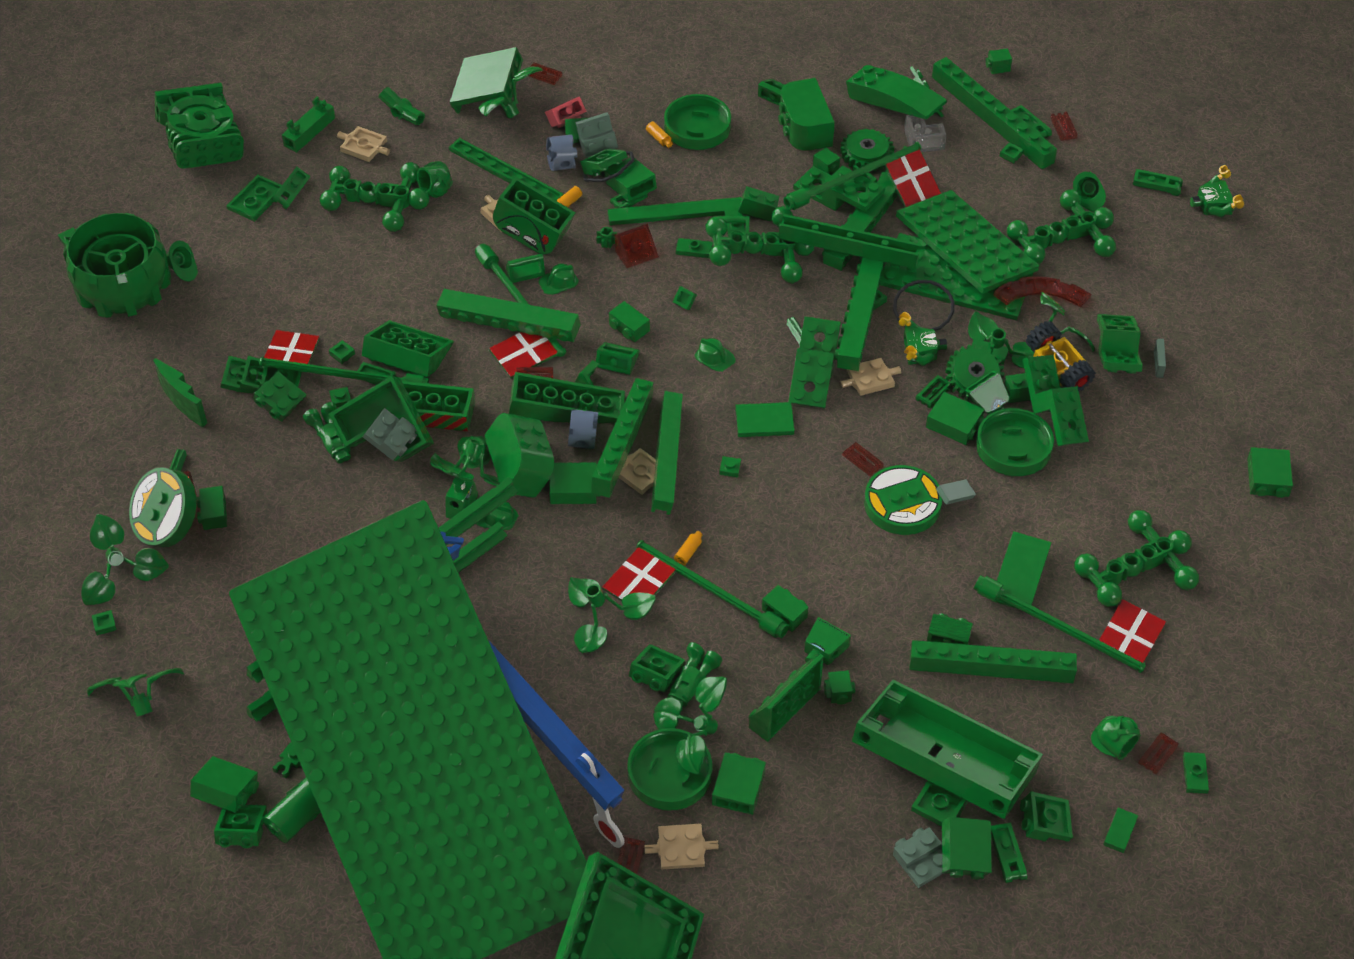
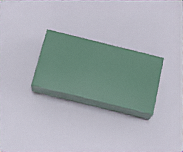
[1154,339,1166,378]
[936,479,976,505]

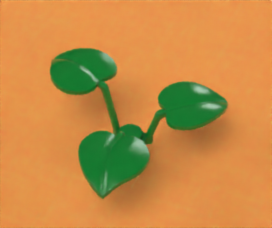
[479,66,543,118]
[1040,292,1095,352]
[968,311,1034,374]
[430,439,500,486]
[81,514,169,605]
[568,577,656,653]
[87,668,184,717]
[653,677,727,774]

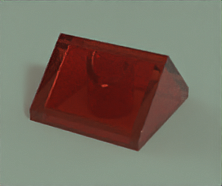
[615,223,659,268]

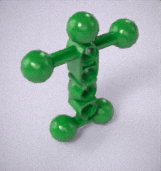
[320,162,430,232]
[1006,189,1116,265]
[705,206,815,283]
[1074,510,1199,607]

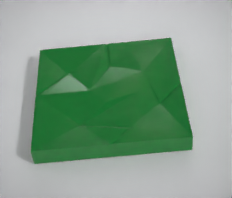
[555,852,704,959]

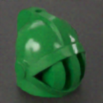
[417,161,453,198]
[1091,715,1141,760]

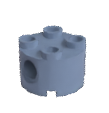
[546,134,577,171]
[568,409,598,449]

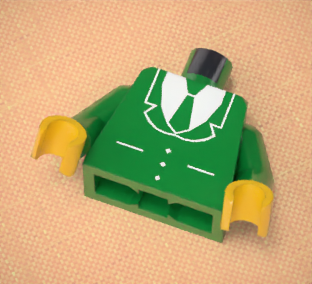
[1190,165,1244,217]
[899,312,947,366]

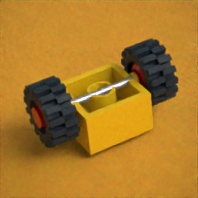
[1026,321,1096,391]

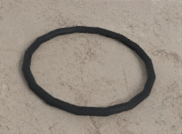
[893,280,955,331]

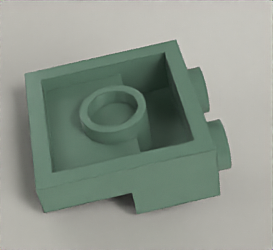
[575,113,618,158]
[363,408,417,460]
[893,827,944,888]

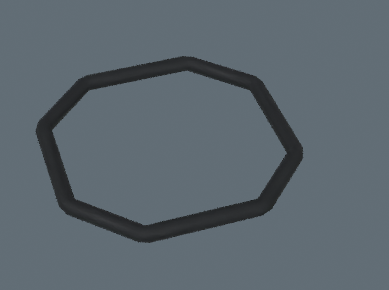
[583,151,635,182]

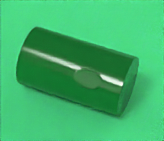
[262,777,321,843]

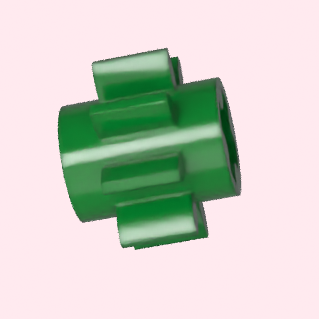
[596,227,617,248]

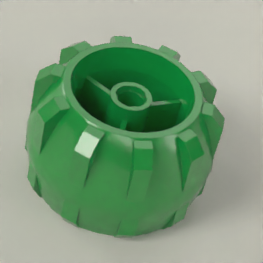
[63,213,171,318]

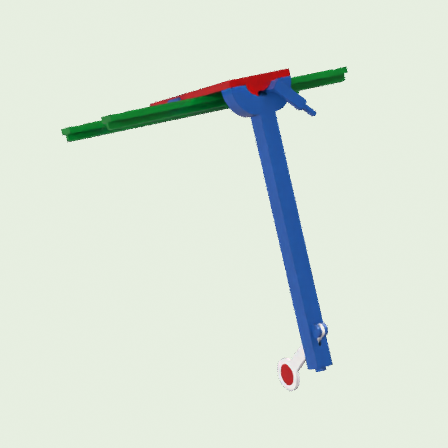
[247,477,625,848]

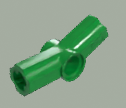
[378,87,425,126]

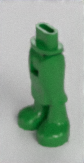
[303,402,351,463]
[667,642,723,707]

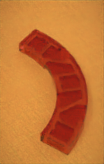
[993,277,1092,308]

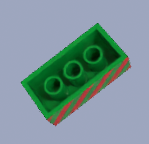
[402,381,475,431]

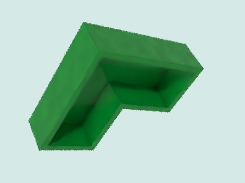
[329,376,434,462]

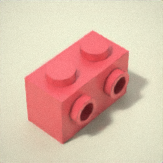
[545,96,587,128]

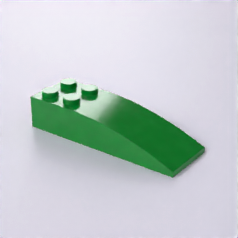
[846,65,947,120]
[509,372,625,423]

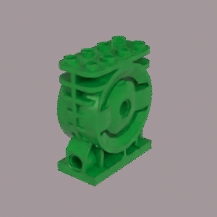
[155,83,244,169]

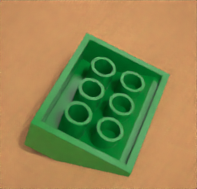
[362,320,454,377]
[748,654,824,742]

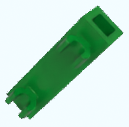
[282,96,335,153]

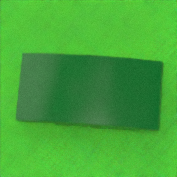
[220,356,302,393]
[153,358,207,428]
[995,531,1052,609]

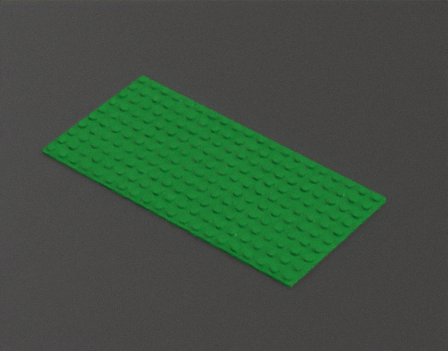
[229,500,587,959]

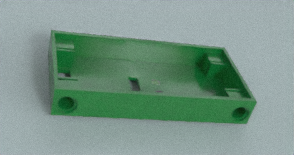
[852,680,1043,819]

